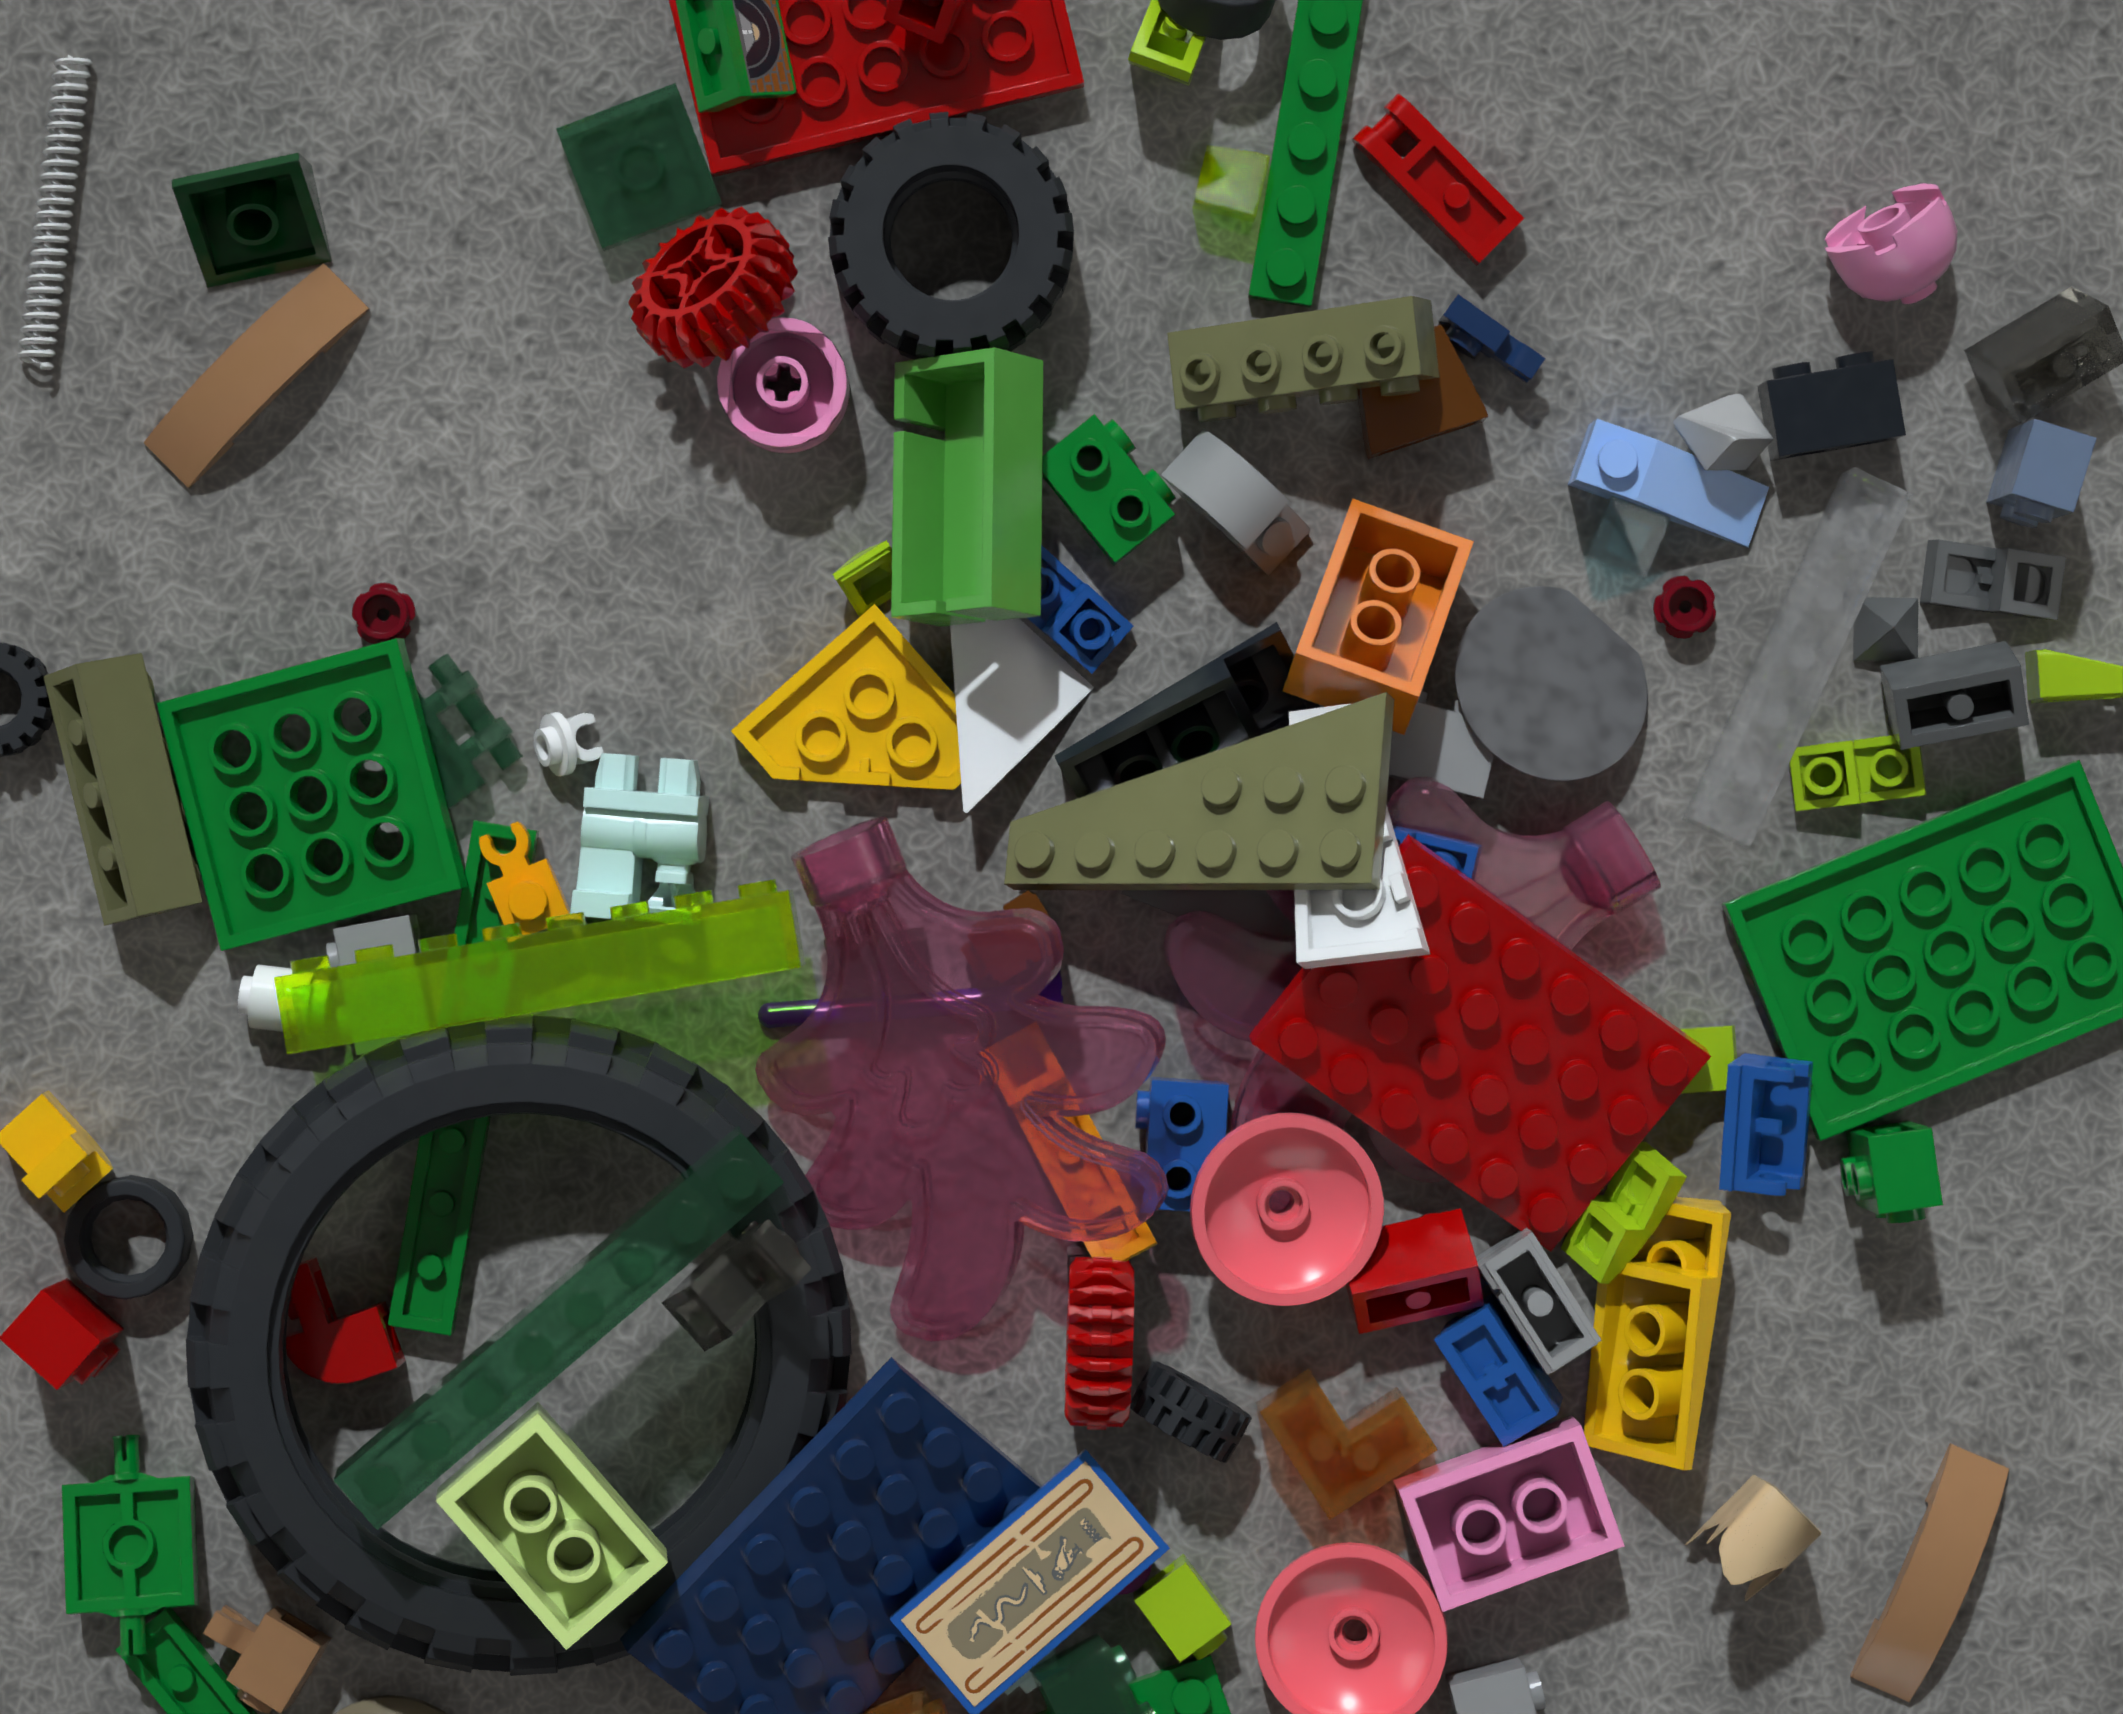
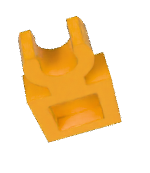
[479,821,573,943]

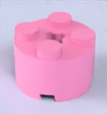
[717,317,849,453]

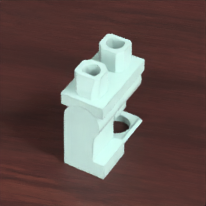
[570,753,709,925]

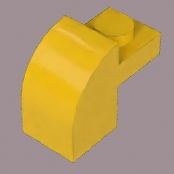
[0,1090,113,1213]

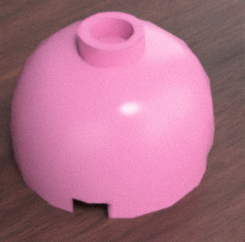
[1824,183,1957,304]

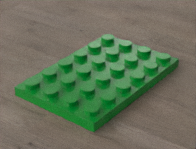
[1721,760,2123,1141]

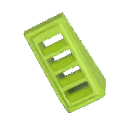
[2025,649,2123,703]

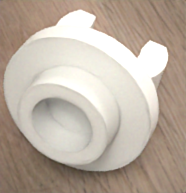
[534,712,603,777]

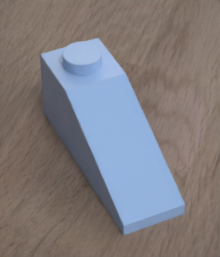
[1568,419,1769,548]

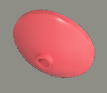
[1190,1113,1384,1306]
[1255,1542,1448,1714]

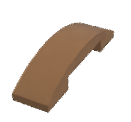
[144,263,369,489]
[1850,1443,2009,1702]

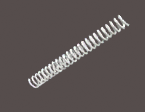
[17,55,92,370]

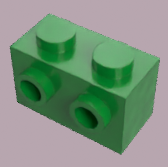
[1042,414,1176,566]
[1840,1121,1943,1223]

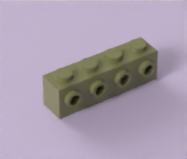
[1167,296,1440,422]
[43,653,202,926]

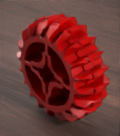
[628,206,798,369]
[1064,1257,1135,1430]

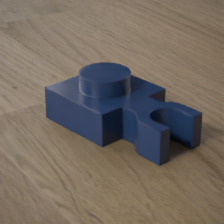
[1438,294,1546,384]

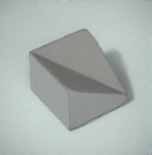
[1673,394,1774,470]

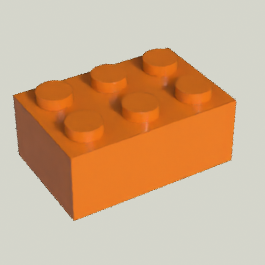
[1283,498,1474,735]

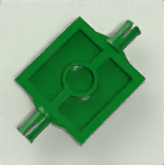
[62,1435,199,1656]

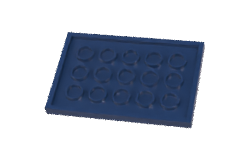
[620,1357,1042,1714]

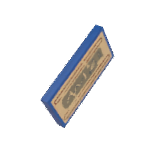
[890,1448,1170,1714]

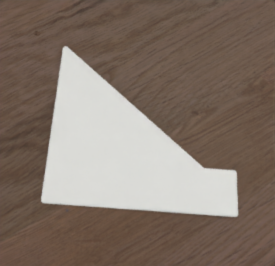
[950,618,1094,813]

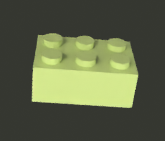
[436,1402,668,1650]

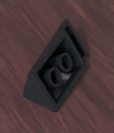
[1054,622,1320,798]

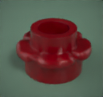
[1653,576,1716,639]
[352,583,416,644]

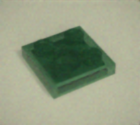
[556,83,723,251]

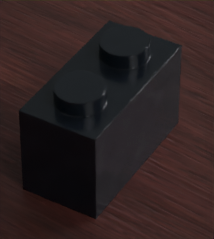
[1758,351,1906,461]

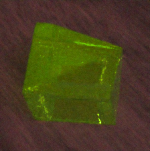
[1192,145,1270,222]

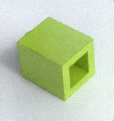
[1133,1554,1232,1662]

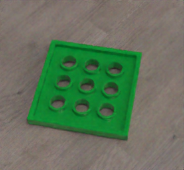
[157,638,468,951]

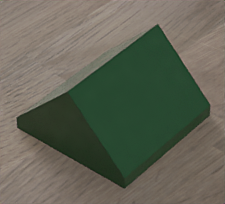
[172,153,332,288]

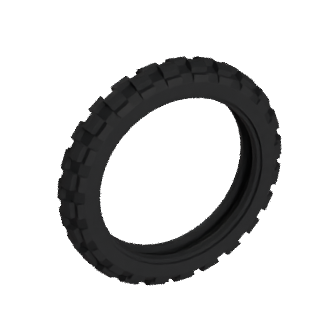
[186,1014,852,1676]

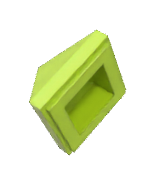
[832,540,892,617]

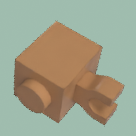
[203,1605,332,1713]

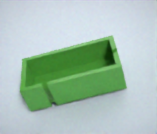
[891,347,1043,627]

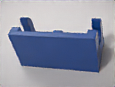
[1719,1053,1813,1196]
[1434,1293,1563,1447]

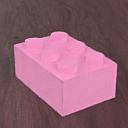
[1393,1415,1625,1612]

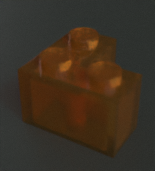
[1256,1368,1438,1520]

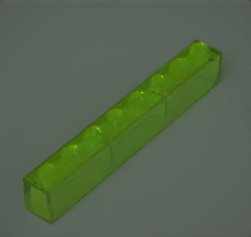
[274,879,806,1054]

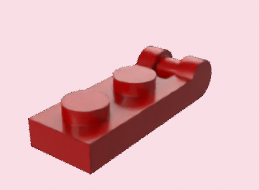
[1352,94,1524,266]

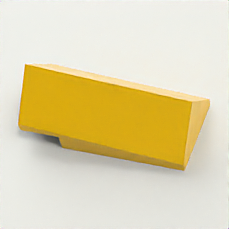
[1584,1197,1731,1471]

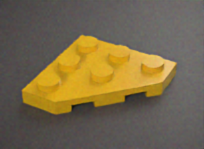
[731,604,961,790]

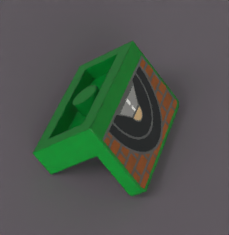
[676,0,796,113]

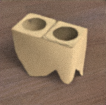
[1685,1475,1821,1601]

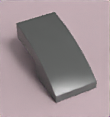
[1920,539,2066,620]

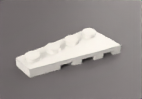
[1289,703,1430,969]

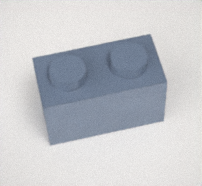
[1986,419,2097,528]

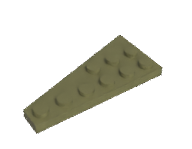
[1004,692,1395,890]

